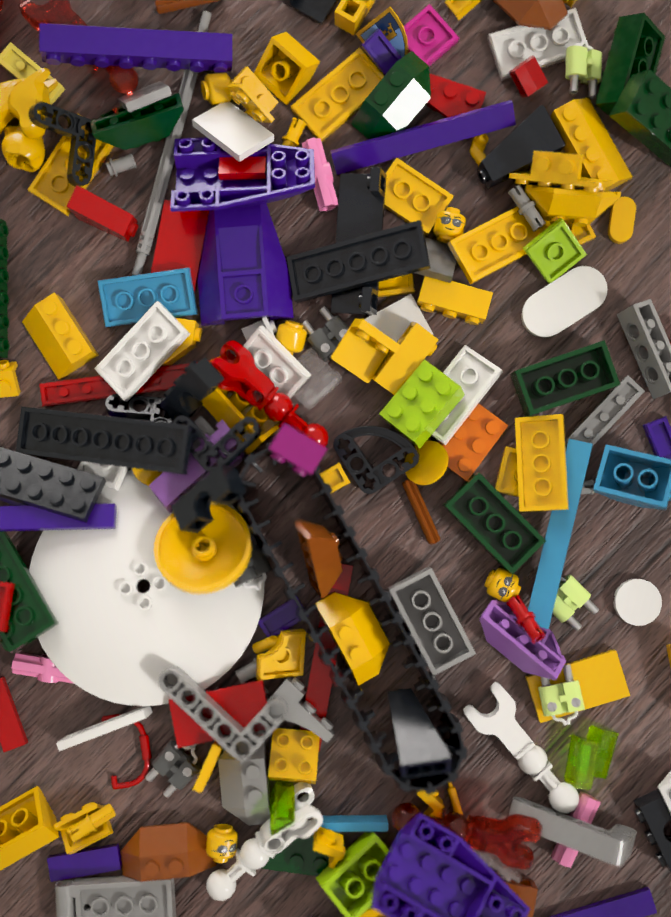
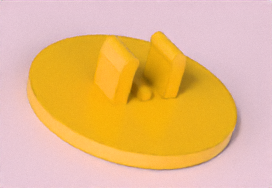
[404,441,449,485]

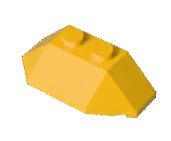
[524,185,621,227]
[315,592,390,686]

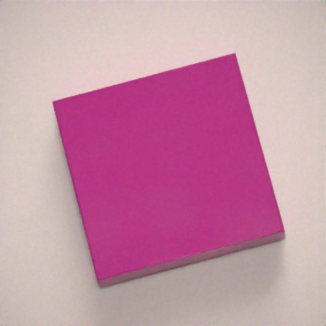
[404,4,459,66]

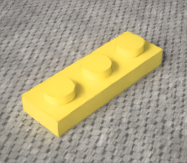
[0,42,65,105]

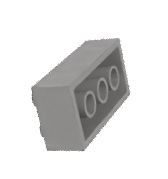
[388,566,476,675]

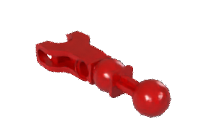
[209,340,329,447]

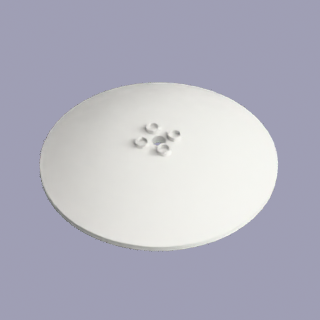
[29,470,265,706]

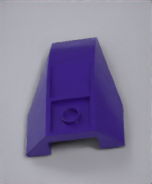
[170,137,315,212]
[198,203,294,326]
[371,813,530,917]

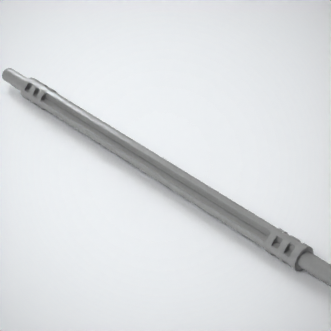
[132,11,212,276]

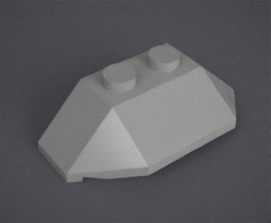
[218,730,272,826]

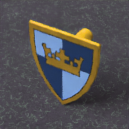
[356,6,408,57]

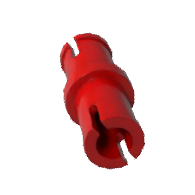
[506,595,546,643]

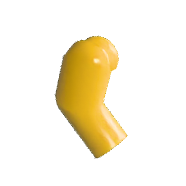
[252,634,280,654]

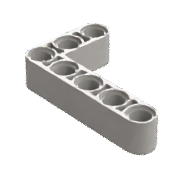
[158,667,288,761]
[507,797,637,866]

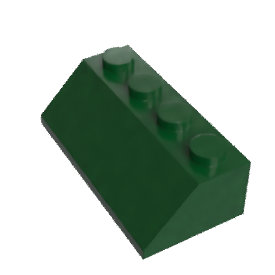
[596,13,665,115]

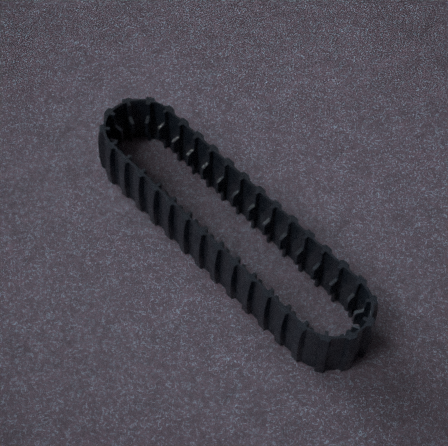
[237,443,467,795]

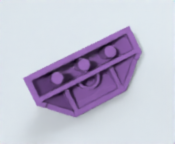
[480,600,566,680]

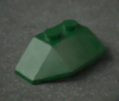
[351,51,431,140]
[90,93,184,150]

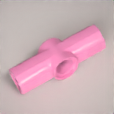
[302,138,338,212]
[11,652,74,684]
[551,792,601,868]

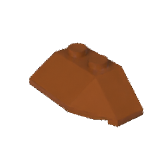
[493,0,568,30]
[295,518,343,599]
[120,822,217,882]

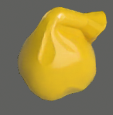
[1,125,45,172]

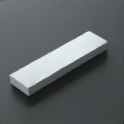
[56,706,153,751]

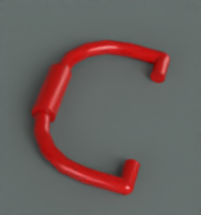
[101,714,152,790]

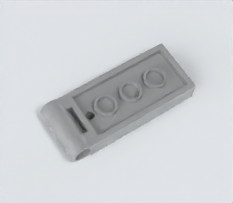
[55,876,176,917]

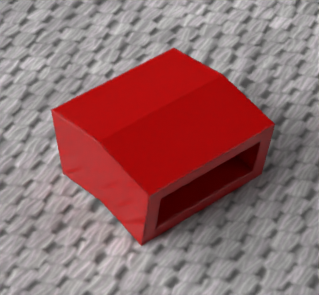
[509,55,548,97]

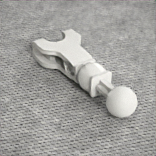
[463,681,579,813]
[206,782,323,901]

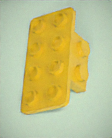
[509,151,613,192]

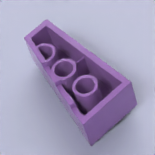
[149,420,244,513]

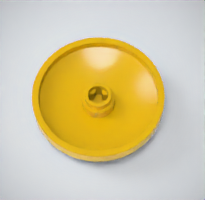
[154,501,252,594]

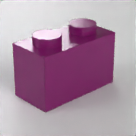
[269,423,327,477]

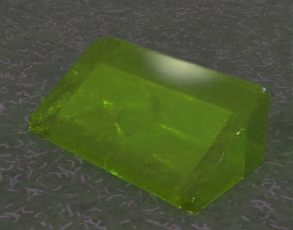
[578,725,619,779]
[564,734,599,790]
[270,780,295,835]

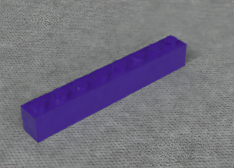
[39,23,232,73]

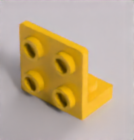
[227,66,279,123]
[331,319,401,383]
[268,728,320,784]

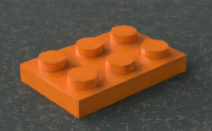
[438,403,509,481]

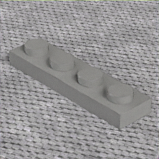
[565,375,645,447]

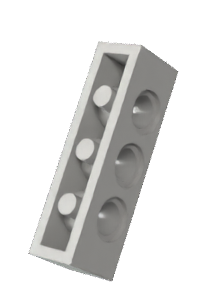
[616,299,671,400]

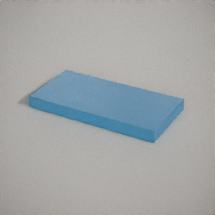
[97,268,197,327]

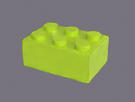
[379,359,465,449]
[315,832,389,917]

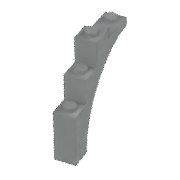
[189,677,335,749]

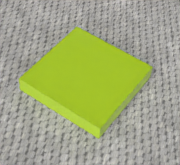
[523,218,587,284]

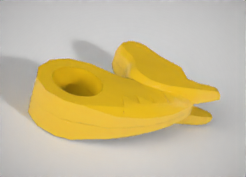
[0,68,58,139]

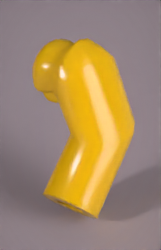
[470,134,489,166]

